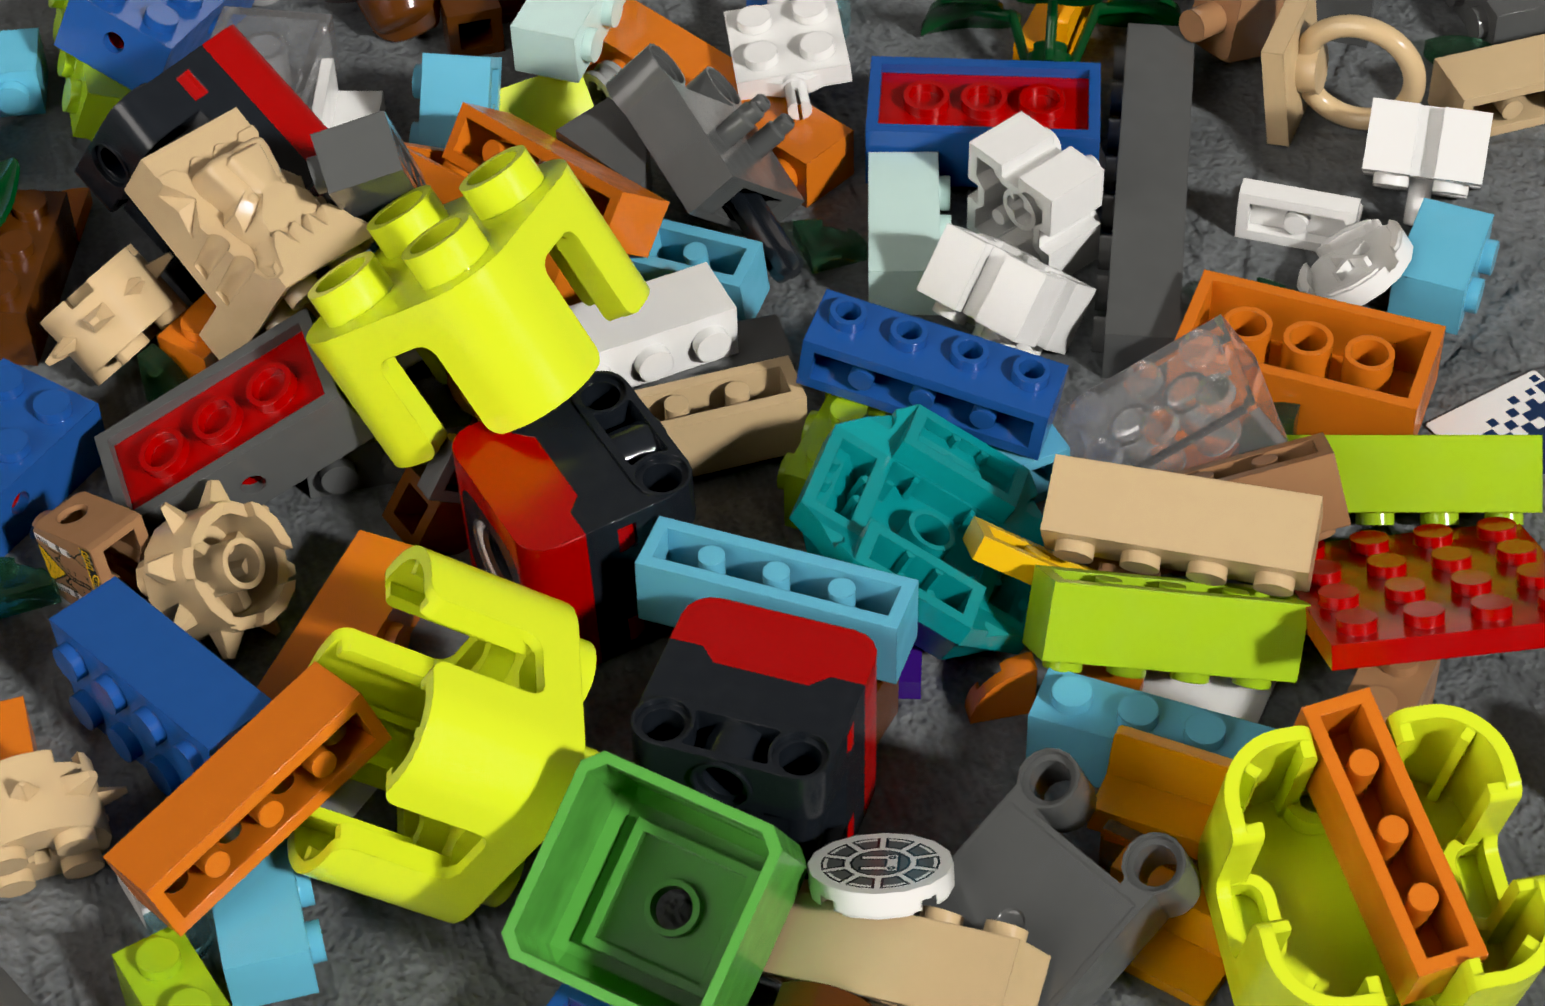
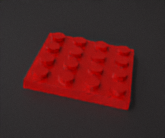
[1294,517,1545,671]

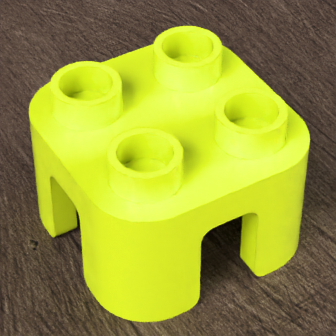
[306,145,650,468]
[287,545,599,923]
[1197,704,1545,1006]

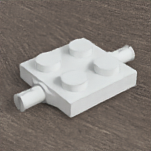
[724,0,852,120]

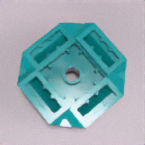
[789,404,1054,660]

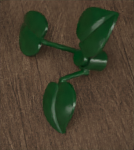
[921,0,1182,62]

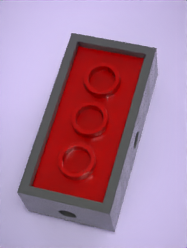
[94,307,374,538]

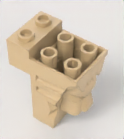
[124,107,374,360]

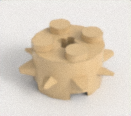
[40,243,188,386]
[136,480,296,659]
[0,749,128,898]

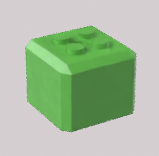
[501,751,808,1006]

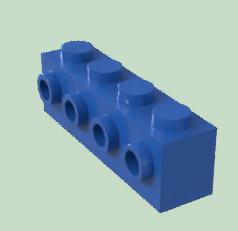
[796,289,1069,461]

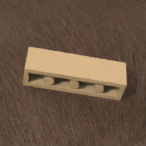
[1428,34,1545,137]
[634,355,807,477]
[1040,454,1323,597]
[761,879,1051,1006]

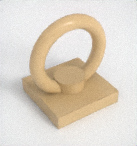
[1261,0,1426,147]

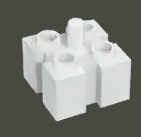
[1362,97,1493,226]
[967,111,1104,276]
[916,223,1097,356]

